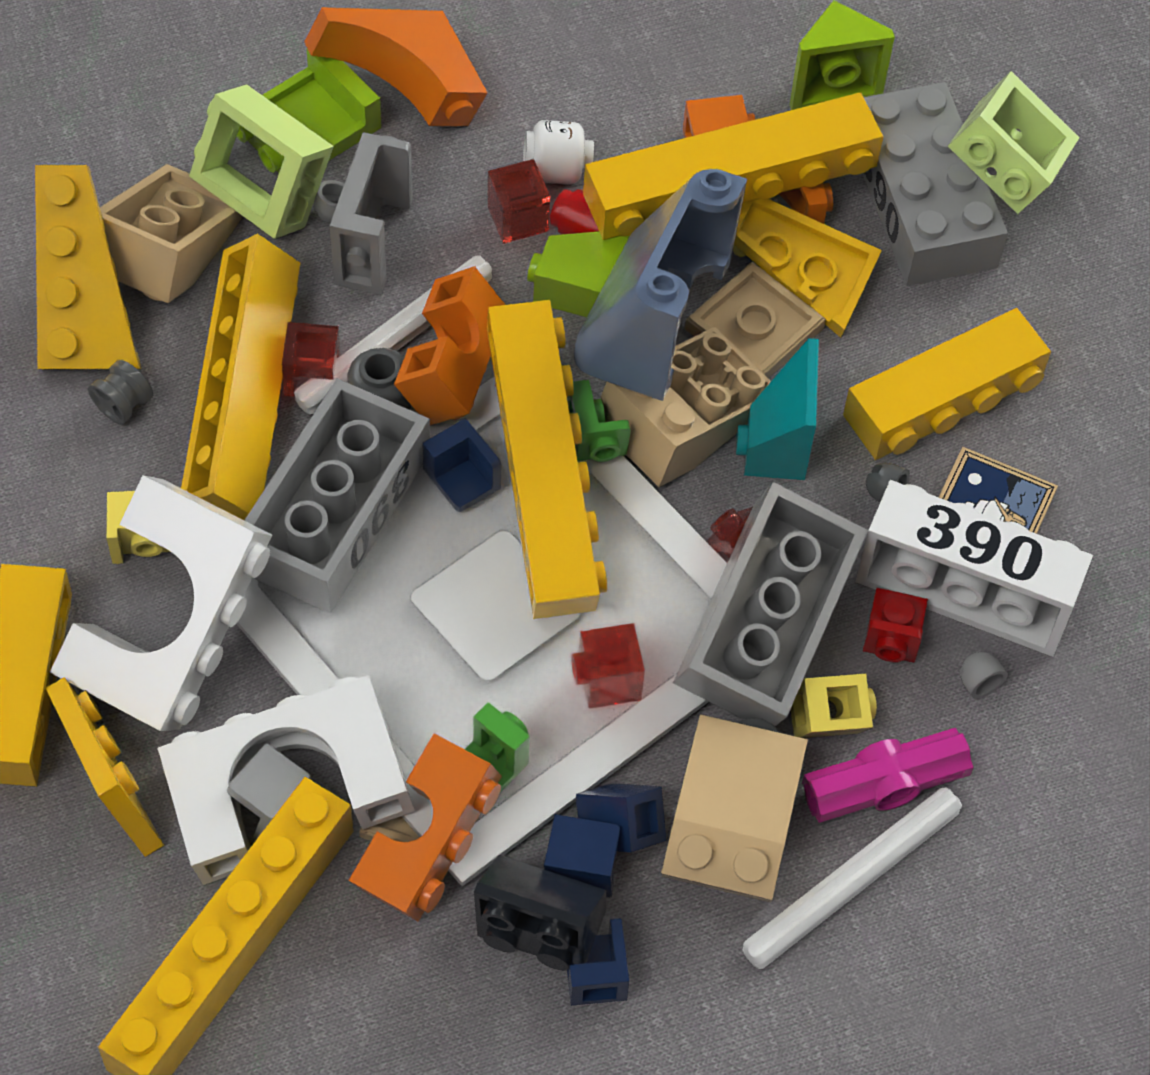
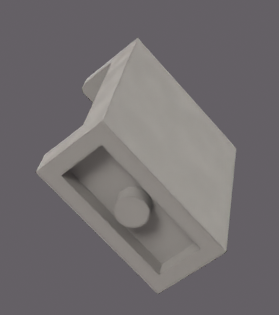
[330,132,413,295]

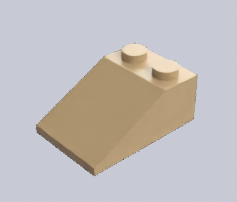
[100,164,243,303]
[661,714,808,903]

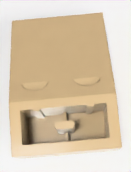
[600,327,771,487]

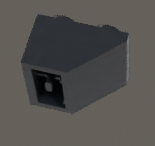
[474,855,606,971]

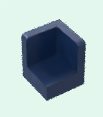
[422,418,501,512]
[576,783,667,853]
[544,814,620,898]
[567,918,629,1006]

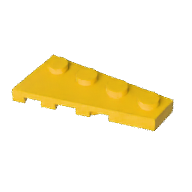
[35,165,142,369]

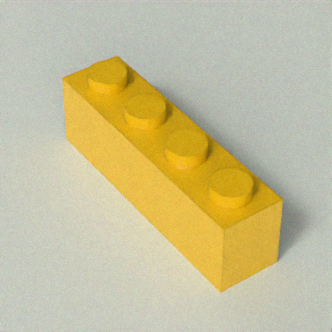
[843,308,1051,460]
[0,564,72,787]

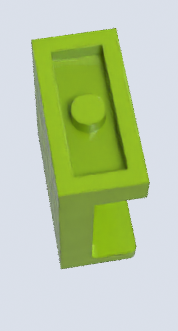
[236,48,381,173]

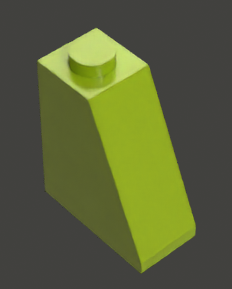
[527,231,630,317]

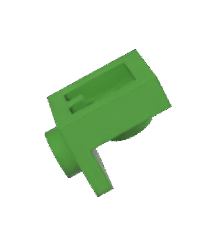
[567,380,631,462]

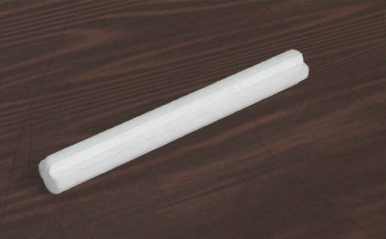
[294,255,492,414]
[742,787,962,969]

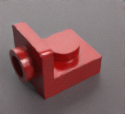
[863,587,928,663]

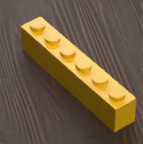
[583,92,884,240]
[181,233,301,520]
[487,300,607,619]
[98,777,354,1075]

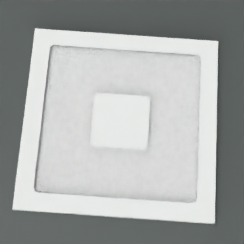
[236,377,727,887]

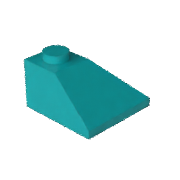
[736,338,819,480]

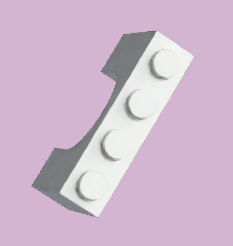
[50,475,272,731]
[158,675,415,885]

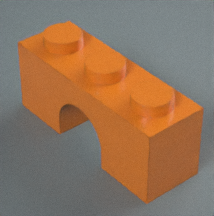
[394,266,505,425]
[348,733,502,922]

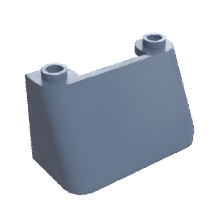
[574,169,747,401]

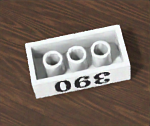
[855,480,1093,657]

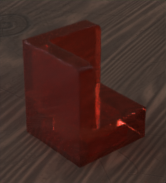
[487,159,550,244]
[281,322,340,397]

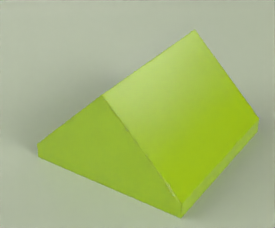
[789,0,895,110]

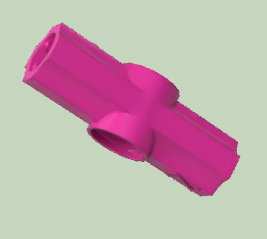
[802,728,974,823]

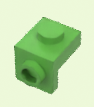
[465,702,530,793]

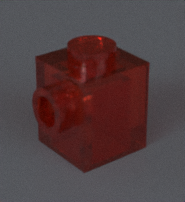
[571,623,645,709]

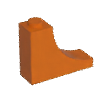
[304,7,488,127]

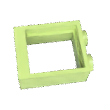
[948,71,1080,214]
[189,85,334,239]

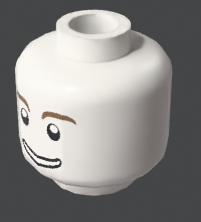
[523,120,594,185]

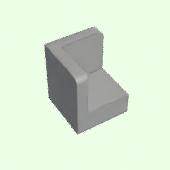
[227,743,311,840]

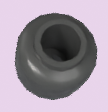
[347,348,411,410]

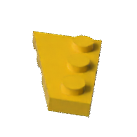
[734,198,882,338]
[46,677,164,857]

